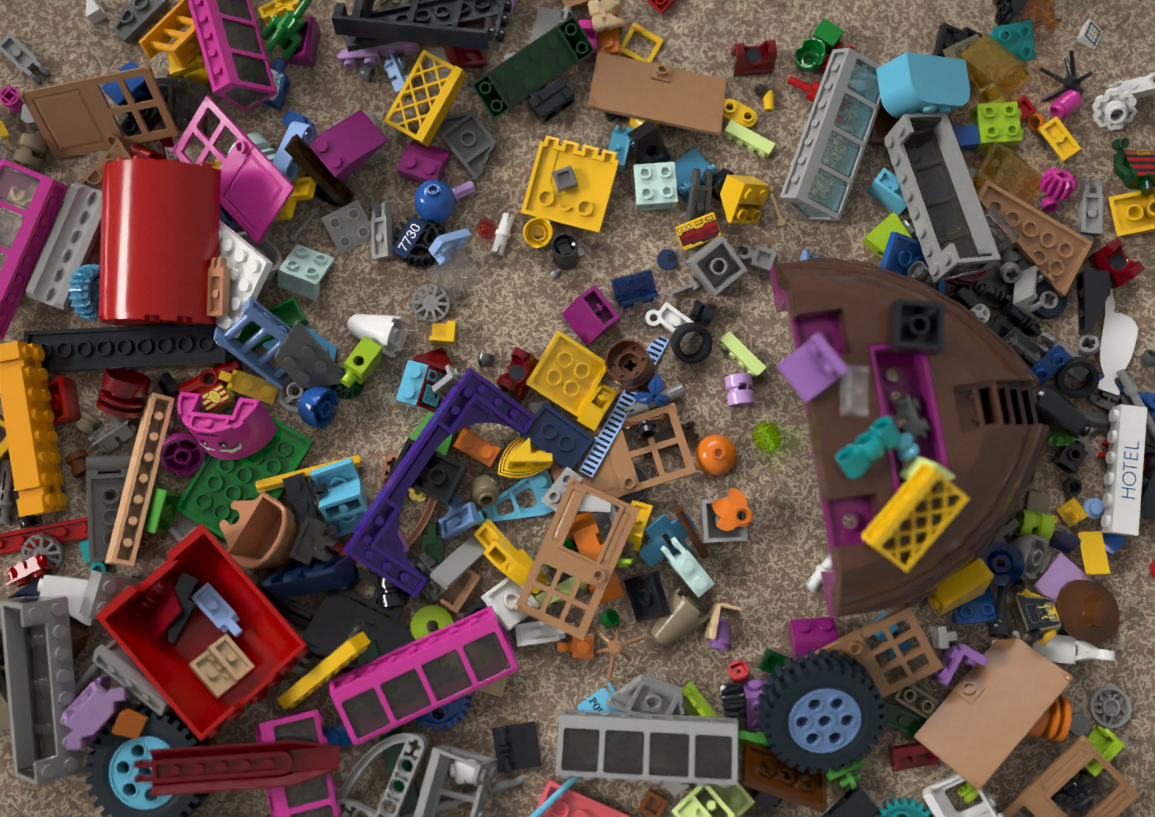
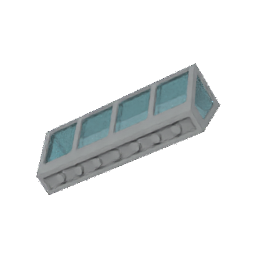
[779,48,881,221]

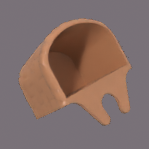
[219,492,301,570]

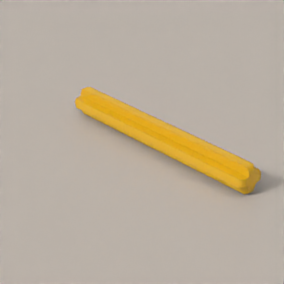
[256,455,362,493]

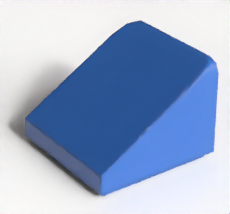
[1098,527,1126,555]

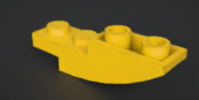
[474,519,550,594]

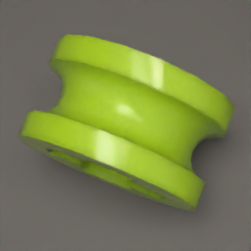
[957,782,979,803]

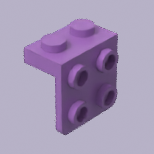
[741,679,769,733]

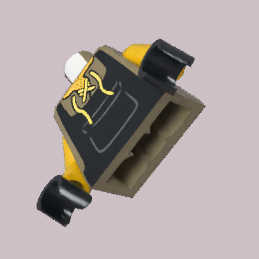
[1010,578,1061,645]

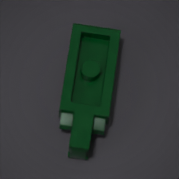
[421,523,444,568]

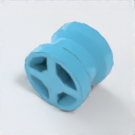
[892,432,920,461]

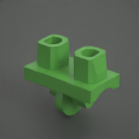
[826,757,866,790]

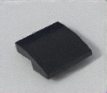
[933,22,982,57]

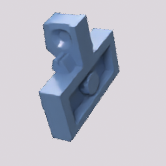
[438,496,480,540]

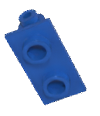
[1030,344,1073,387]

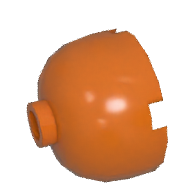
[695,434,737,476]

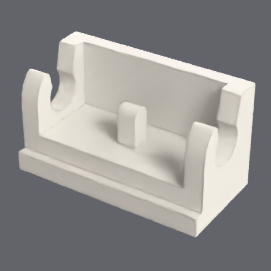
[1108,72,1155,99]

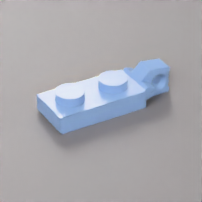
[191,582,243,638]

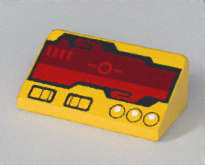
[675,212,721,251]

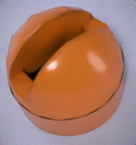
[1027,113,1046,131]

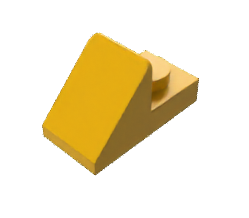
[508,438,553,469]

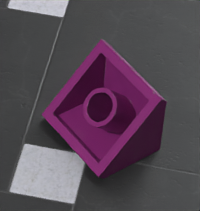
[284,16,321,67]

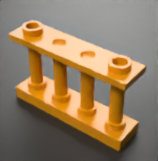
[139,0,233,68]

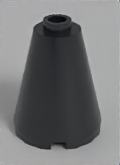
[1035,385,1092,439]

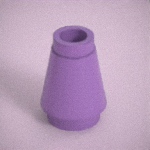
[709,618,731,651]

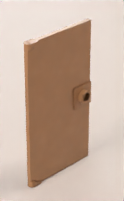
[587,52,727,136]
[913,634,1074,792]

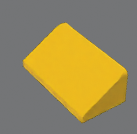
[1078,531,1111,577]

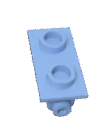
[384,53,415,96]

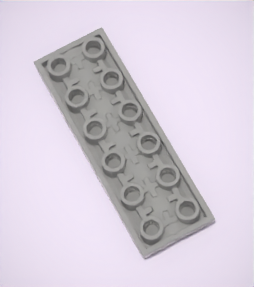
[26,182,102,311]

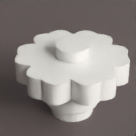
[1092,87,1137,130]

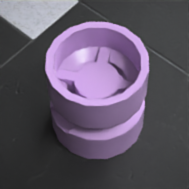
[724,373,755,407]

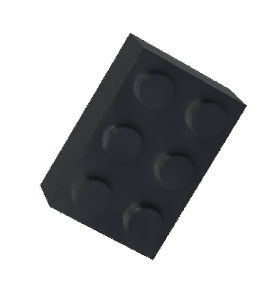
[388,438,468,507]

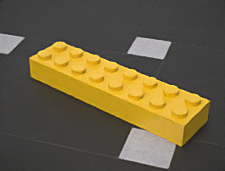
[277,631,371,710]

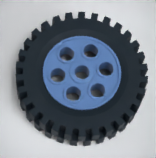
[757,649,886,774]

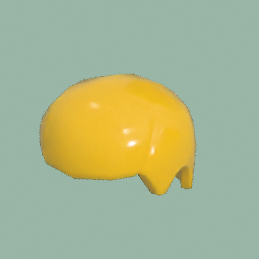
[523,217,554,249]

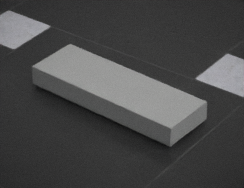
[430,535,486,590]

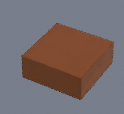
[638,789,668,817]

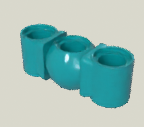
[835,416,903,479]

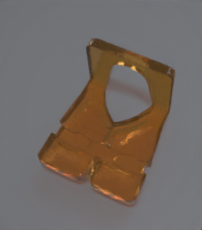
[1023,0,1062,30]

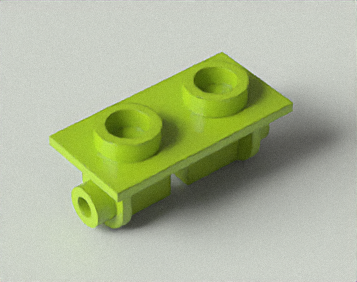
[682,681,718,717]

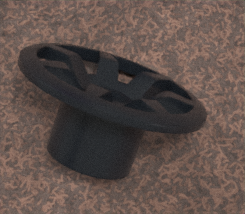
[1050,769,1098,811]

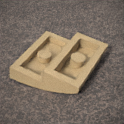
[188,633,255,699]

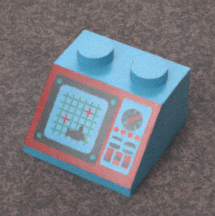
[396,360,447,413]

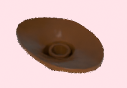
[1057,580,1119,642]

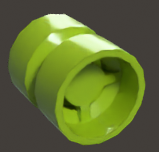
[1014,509,1055,541]

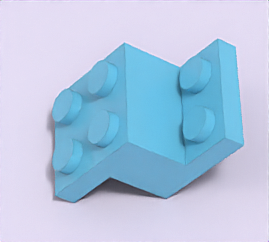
[310,457,369,539]

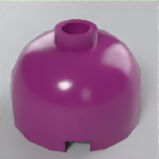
[160,432,205,476]

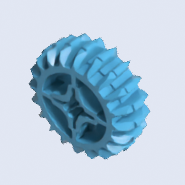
[68,264,100,321]

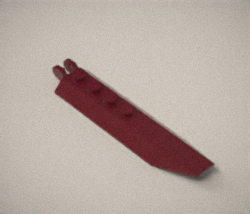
[134,740,340,797]

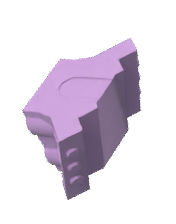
[62,681,133,750]

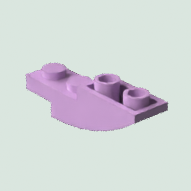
[338,41,420,69]

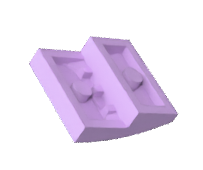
[1032,552,1094,608]

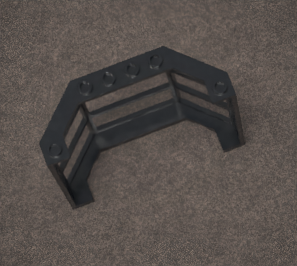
[332,0,512,51]

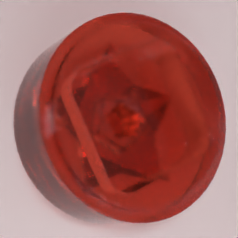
[476,218,497,240]

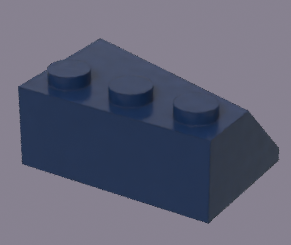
[262,555,356,600]

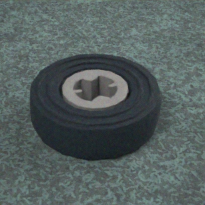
[1032,282,1067,320]

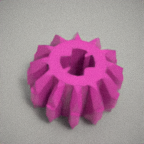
[1039,167,1078,200]

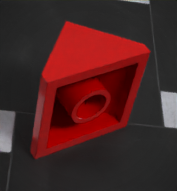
[48,376,81,427]

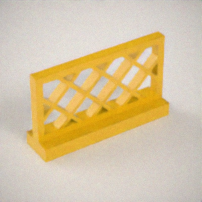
[384,49,468,147]
[861,462,970,572]

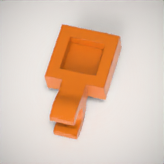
[557,636,594,659]

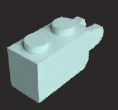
[660,537,715,598]

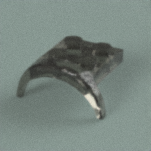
[155,77,207,136]

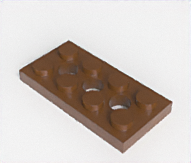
[741,742,827,813]

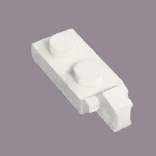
[515,621,575,647]

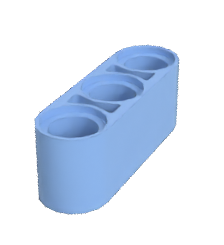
[272,121,316,181]

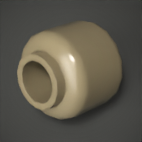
[470,475,499,507]

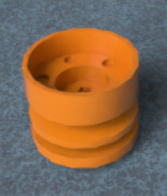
[1027,695,1072,742]

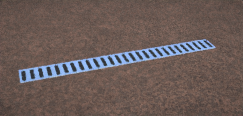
[579,336,669,478]

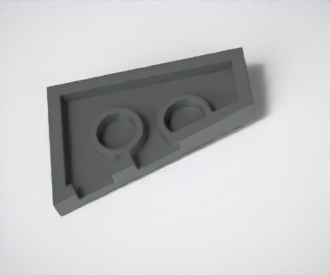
[112,0,171,45]

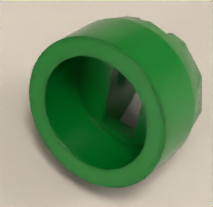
[601,609,620,628]

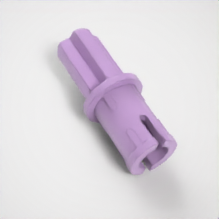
[451,181,476,202]

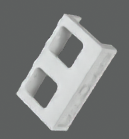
[923,773,1005,817]

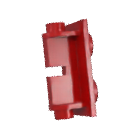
[5,554,55,587]

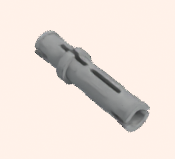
[624,383,686,418]

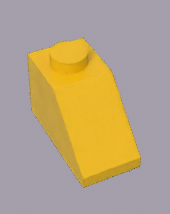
[577,382,618,431]

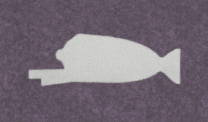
[1097,289,1139,395]

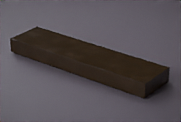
[284,134,354,208]

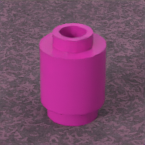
[1050,90,1082,120]

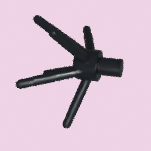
[1040,50,1093,102]

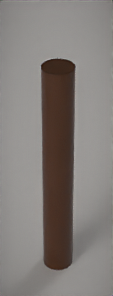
[674,507,709,559]

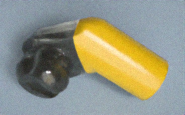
[754,84,774,112]

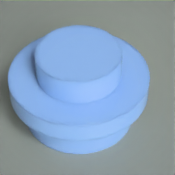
[1083,498,1104,519]

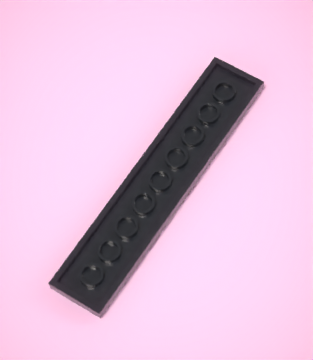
[24,324,229,373]

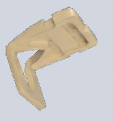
[588,0,627,35]
[703,603,742,640]

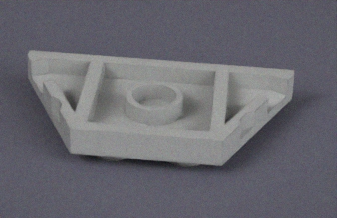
[606,674,685,715]

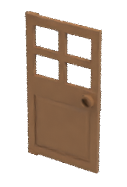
[19,65,179,159]
[550,403,697,498]

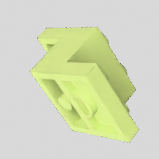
[672,783,756,817]

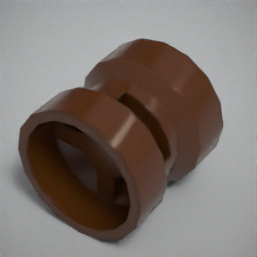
[65,449,88,478]

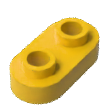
[722,99,757,129]

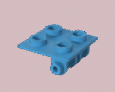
[674,147,717,202]

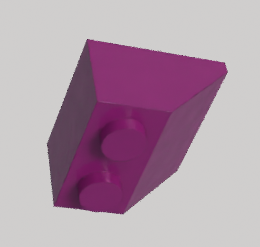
[397,140,451,184]
[788,617,838,661]

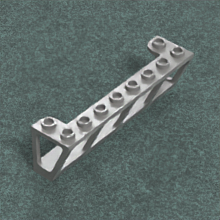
[414,745,498,817]

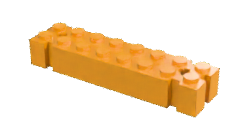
[0,341,68,517]

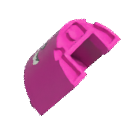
[177,392,278,460]

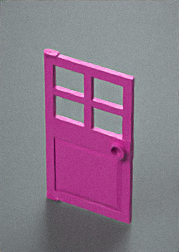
[172,95,295,245]

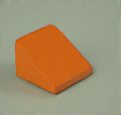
[112,708,148,739]

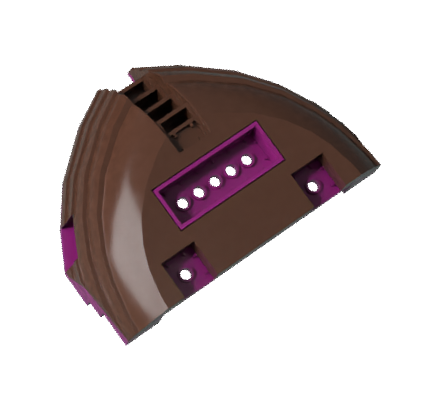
[770,258,1050,618]

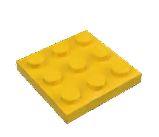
[525,330,607,417]

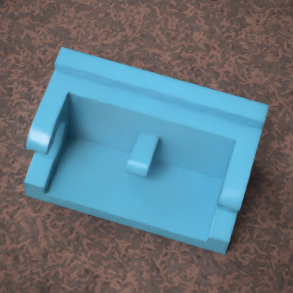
[608,125,633,173]
[866,168,907,216]

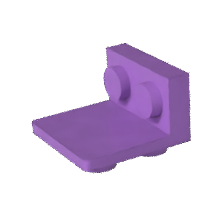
[777,332,849,402]
[931,642,988,686]

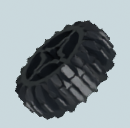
[393,214,446,270]

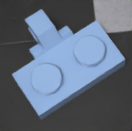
[428,228,472,265]

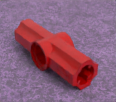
[177,357,243,394]

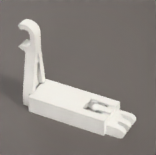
[992,631,1115,664]

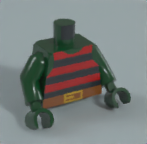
[1111,137,1155,196]

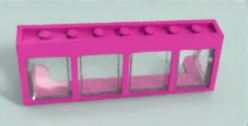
[0,159,69,340]

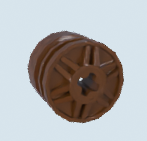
[605,339,656,392]

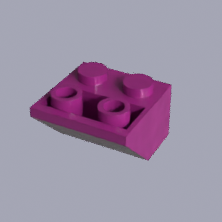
[562,285,620,347]

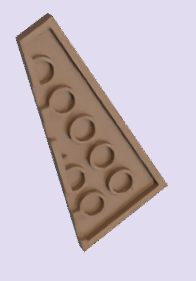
[977,180,1093,297]

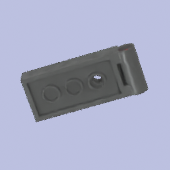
[86,455,132,563]

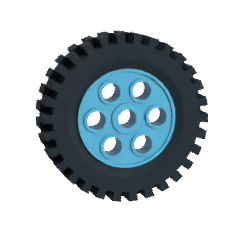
[85,705,213,817]

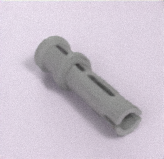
[0,460,14,525]

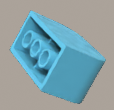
[876,52,970,123]

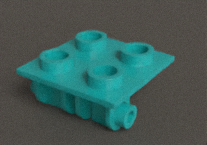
[988,19,1035,68]

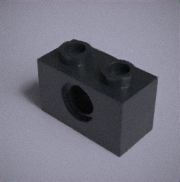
[627,121,671,164]

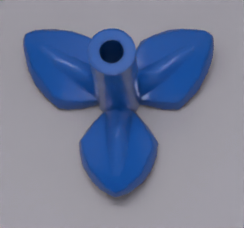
[634,374,671,407]

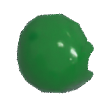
[795,38,826,72]

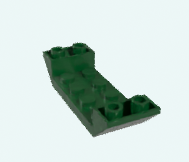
[471,15,595,120]

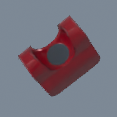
[730,39,777,77]
[1088,237,1146,289]
[496,346,539,400]

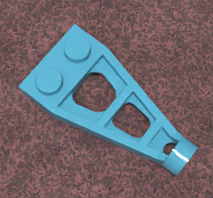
[476,469,553,527]

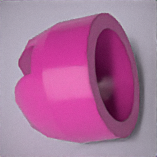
[1041,196,1060,213]

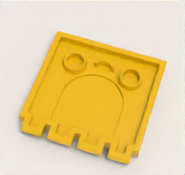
[521,135,620,234]

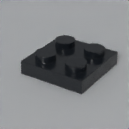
[624,571,671,622]

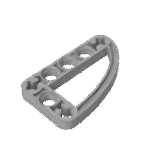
[336,731,428,817]

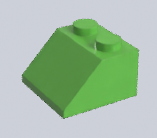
[143,487,181,535]

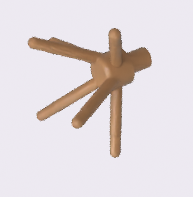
[590,623,647,681]

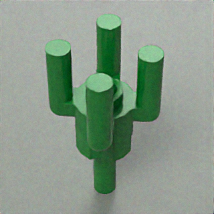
[260,0,313,61]

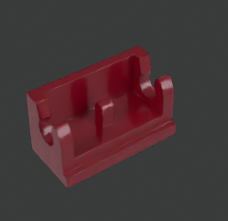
[888,742,939,772]

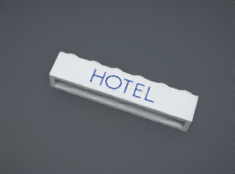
[1101,404,1147,536]

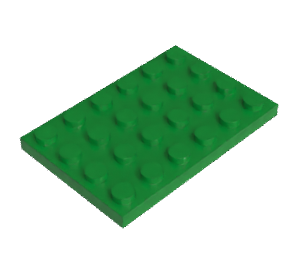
[174,415,315,539]

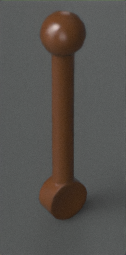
[623,414,667,430]

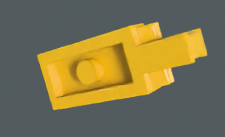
[218,370,279,405]

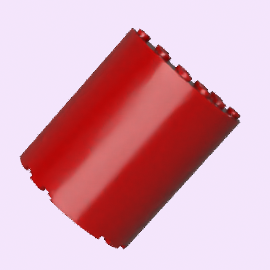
[98,156,221,326]
[95,523,309,741]

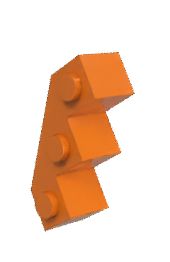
[568,511,624,605]

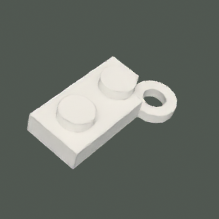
[645,302,695,344]

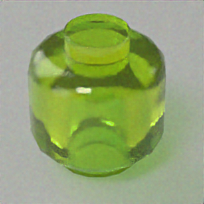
[751,420,783,453]

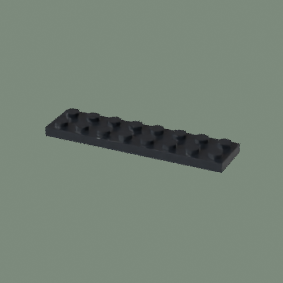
[344,0,501,52]

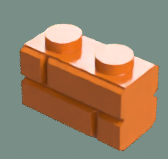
[453,428,502,469]

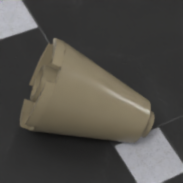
[651,586,710,646]

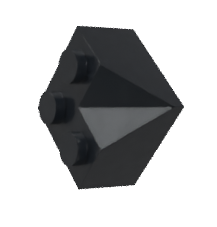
[887,299,945,356]

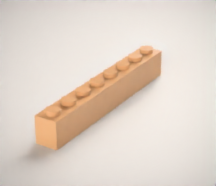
[105,393,175,567]

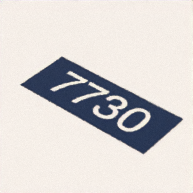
[392,216,427,259]

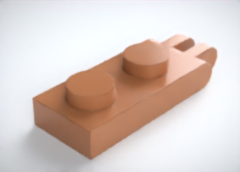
[207,257,230,317]

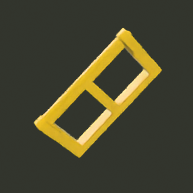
[616,22,664,63]

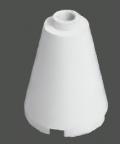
[347,314,408,357]

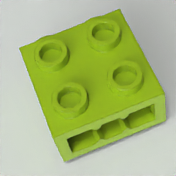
[970,101,1024,150]

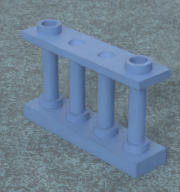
[213,297,292,390]

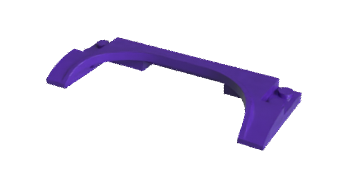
[343,368,536,598]

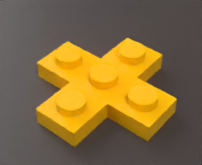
[275,168,317,221]

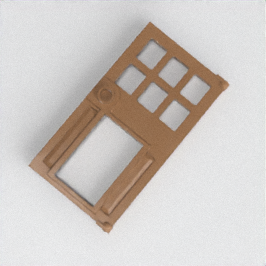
[513,477,640,640]
[783,604,944,717]
[998,735,1141,817]

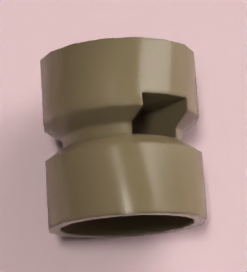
[12,133,49,171]

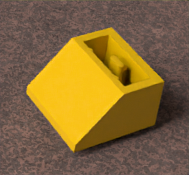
[720,174,771,224]

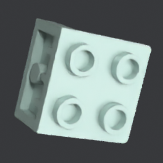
[633,162,678,211]
[278,244,334,301]

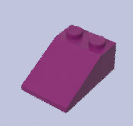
[308,109,388,182]

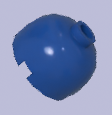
[414,180,456,222]
[298,386,338,429]

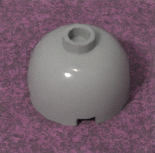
[1007,534,1051,579]

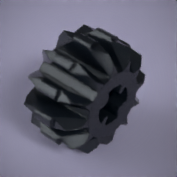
[720,681,747,719]

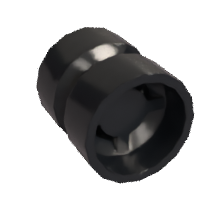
[551,233,579,270]
[377,576,408,608]

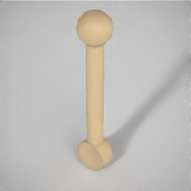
[768,187,785,226]

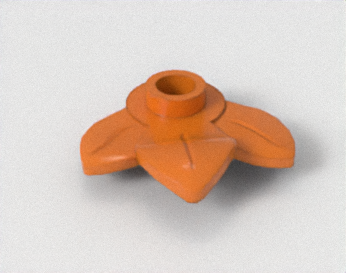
[711,488,753,531]

